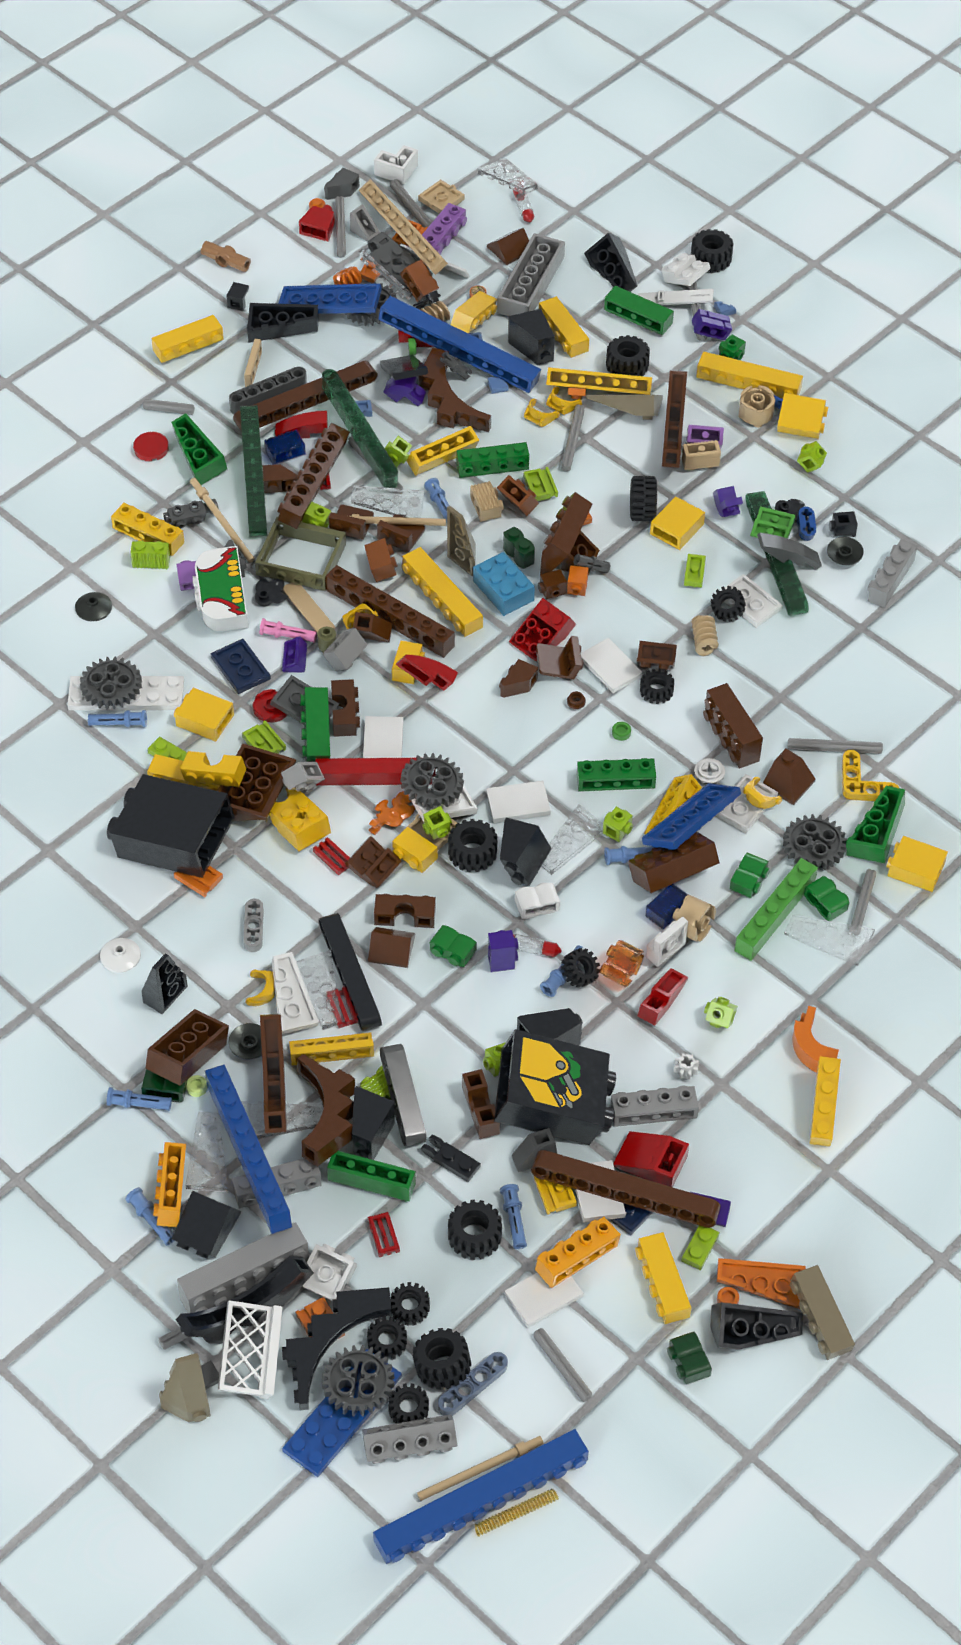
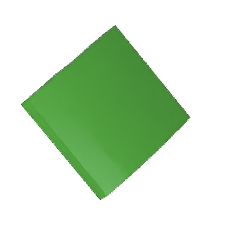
[750,506,795,538]

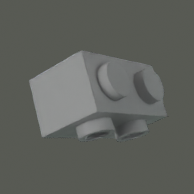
[323,628,368,671]
[281,762,325,792]

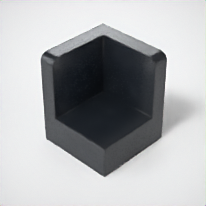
[226,282,249,311]

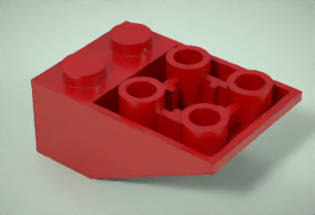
[509,598,576,662]
[613,1131,689,1187]

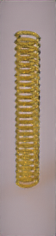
[475,1488,559,1537]

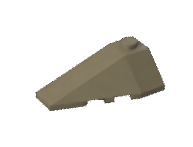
[586,395,663,420]
[447,506,476,576]
[159,1353,211,1422]

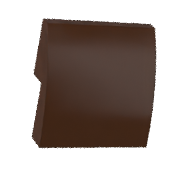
[345,836,402,888]

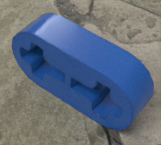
[797,507,816,541]

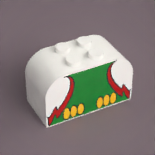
[192,546,249,631]

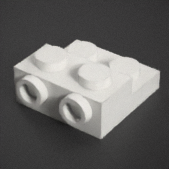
[662,253,711,286]
[646,917,688,967]
[302,1244,357,1301]

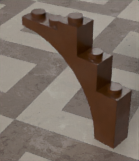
[418,348,491,432]
[662,370,687,468]
[260,1014,287,1133]
[297,1054,355,1167]

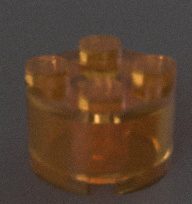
[599,940,644,987]

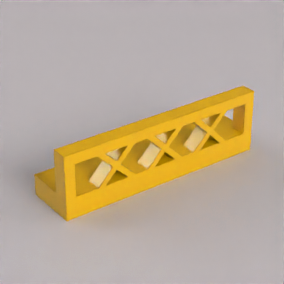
[644,774,702,835]
[289,1032,374,1066]

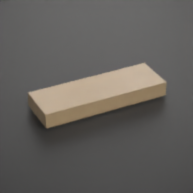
[244,339,262,387]

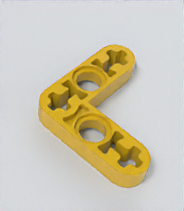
[842,750,899,801]

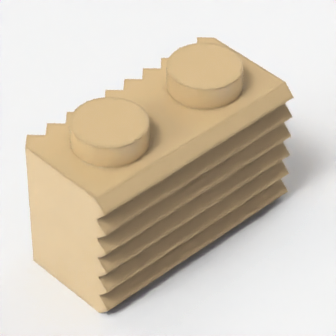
[682,440,721,470]
[470,481,504,522]

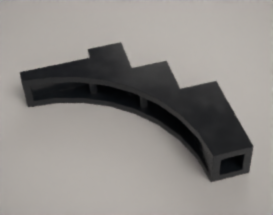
[175,1256,314,1344]
[282,1287,391,1410]

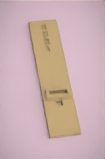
[282,582,336,633]

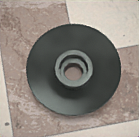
[827,537,864,565]
[75,592,112,621]
[229,1023,262,1060]

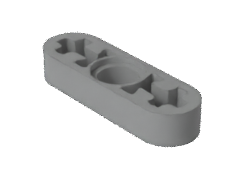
[244,899,264,952]

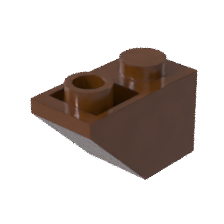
[262,464,297,493]
[353,612,392,642]
[499,659,538,698]

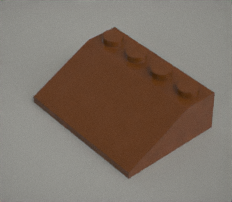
[540,492,593,574]
[217,743,296,821]

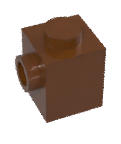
[538,569,567,600]

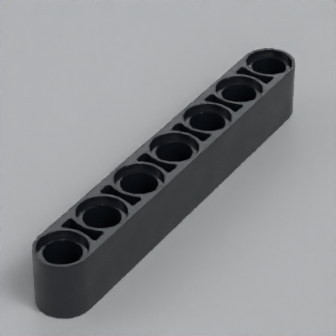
[318,913,382,1032]

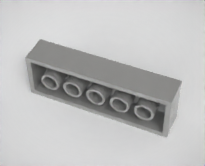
[497,233,565,316]
[177,1222,309,1313]

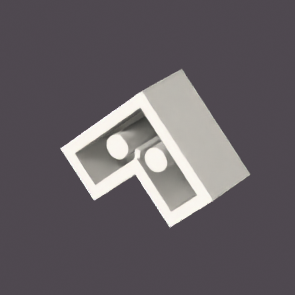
[374,145,418,185]

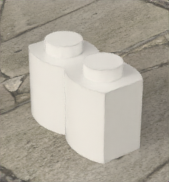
[514,883,560,919]

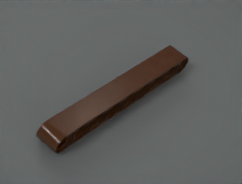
[233,361,378,433]
[531,1150,721,1228]

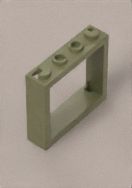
[255,517,346,591]

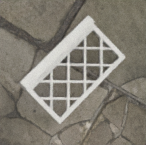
[218,1300,283,1399]

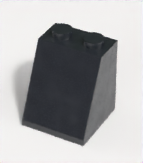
[508,309,555,365]
[500,817,552,886]
[517,1008,583,1045]
[352,1086,395,1160]
[172,1191,242,1259]

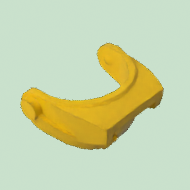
[546,386,582,415]
[524,398,560,427]
[342,603,379,629]
[743,777,782,809]
[246,969,275,1006]

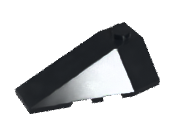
[584,233,638,292]
[141,953,188,1014]
[710,1302,803,1350]

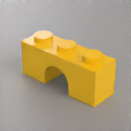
[180,751,246,787]

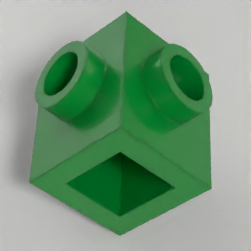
[718,334,746,360]

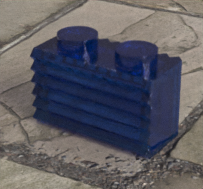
[264,430,306,465]
[645,884,688,929]

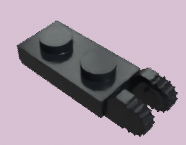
[421,1134,481,1182]

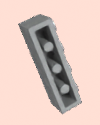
[867,539,917,608]
[611,1086,699,1127]
[232,1158,321,1209]
[362,1414,458,1464]

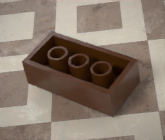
[703,683,763,769]
[628,831,720,893]
[145,1009,229,1086]

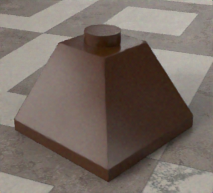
[763,748,816,805]

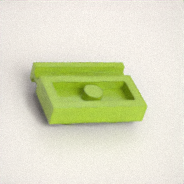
[523,467,558,501]
[242,721,286,754]

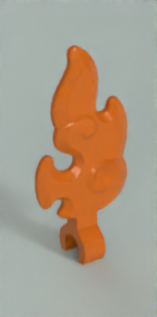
[369,791,415,835]

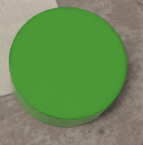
[408,338,416,355]
[612,722,631,741]

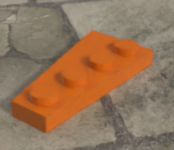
[717,1258,806,1310]

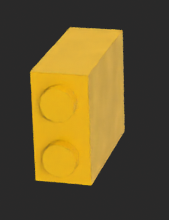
[777,393,828,439]
[650,496,705,550]
[174,687,234,742]
[886,836,948,892]

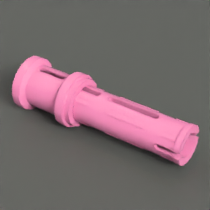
[259,618,317,643]

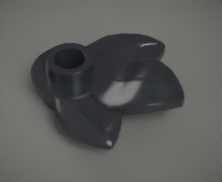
[413,290,441,309]
[775,499,808,526]
[255,578,288,607]

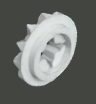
[694,758,725,784]

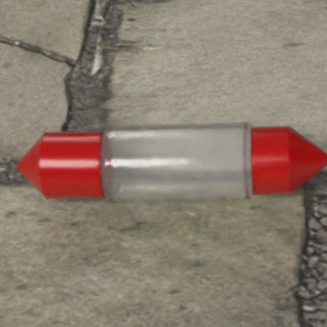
[513,186,535,222]
[513,934,562,957]

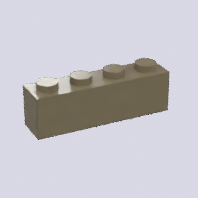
[790,1265,855,1360]

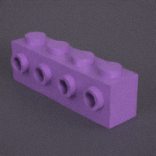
[422,203,467,255]

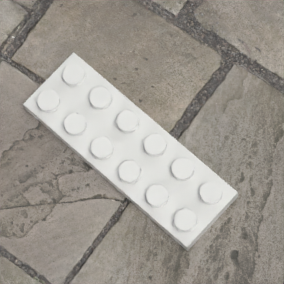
[68,676,184,710]

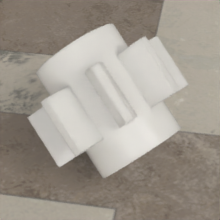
[674,1053,699,1080]

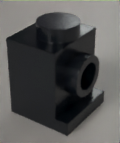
[829,511,858,537]

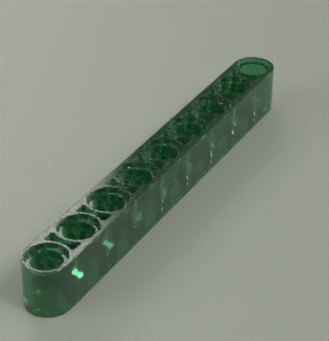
[322,369,398,490]
[240,405,268,537]
[745,491,809,616]

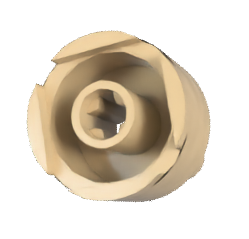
[739,385,775,428]
[673,894,716,942]

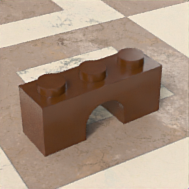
[331,679,360,737]
[374,894,436,928]
[462,1069,500,1139]

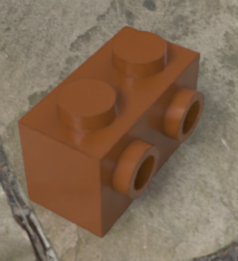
[400,260,439,303]
[497,475,539,516]
[364,538,398,582]

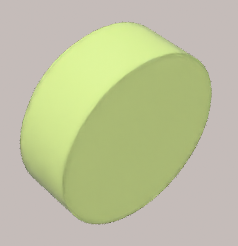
[186,1075,207,1097]

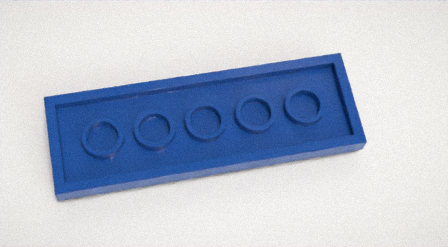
[278,284,382,314]
[642,783,741,850]
[282,1349,402,1477]

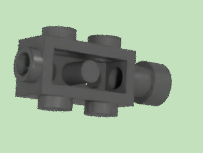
[163,499,219,529]

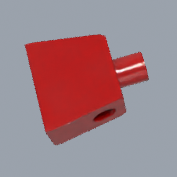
[299,205,335,242]

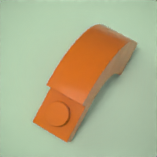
[792,1006,839,1073]

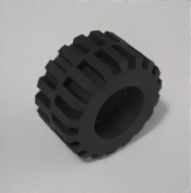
[691,229,734,273]
[606,335,650,376]
[630,476,657,521]
[448,819,498,872]
[448,1199,502,1260]
[412,1328,471,1390]

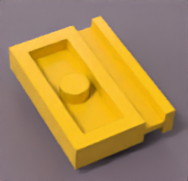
[534,1176,577,1215]

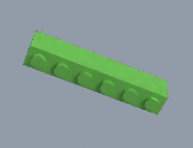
[734,858,818,961]

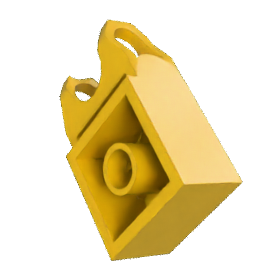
[269,788,331,851]

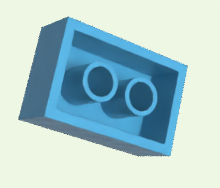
[473,552,535,616]

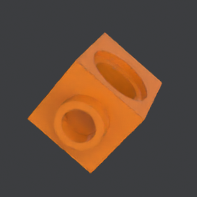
[567,565,589,596]

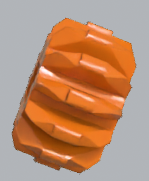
[333,266,362,285]

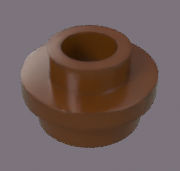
[567,691,586,709]

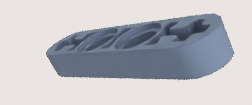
[438,1352,508,1416]

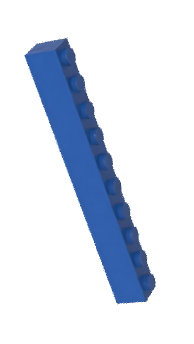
[378,296,541,393]
[205,1064,292,1234]
[373,1429,589,1564]

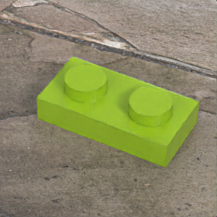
[684,554,706,588]
[148,736,187,761]
[681,1225,720,1270]

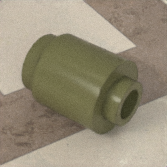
[317,626,336,653]

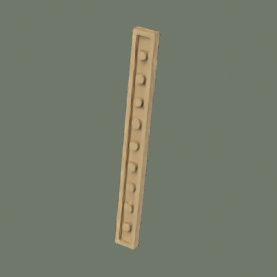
[359,179,448,275]

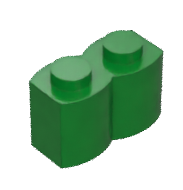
[729,852,770,898]
[804,876,850,922]
[430,925,477,967]

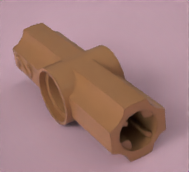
[201,241,251,272]

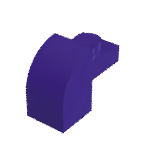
[383,377,426,406]
[713,486,743,517]

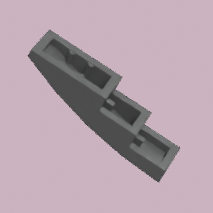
[757,533,822,570]

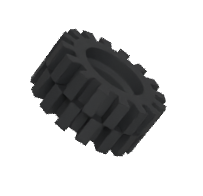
[710,586,746,622]
[640,669,674,704]
[561,948,600,988]
[390,1282,430,1326]
[367,1316,407,1360]
[388,1383,429,1424]

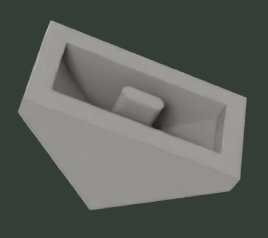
[350,204,380,242]

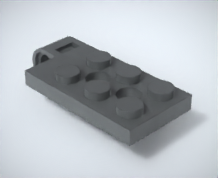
[367,232,433,294]

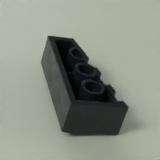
[247,303,319,343]

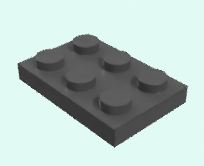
[270,675,339,725]

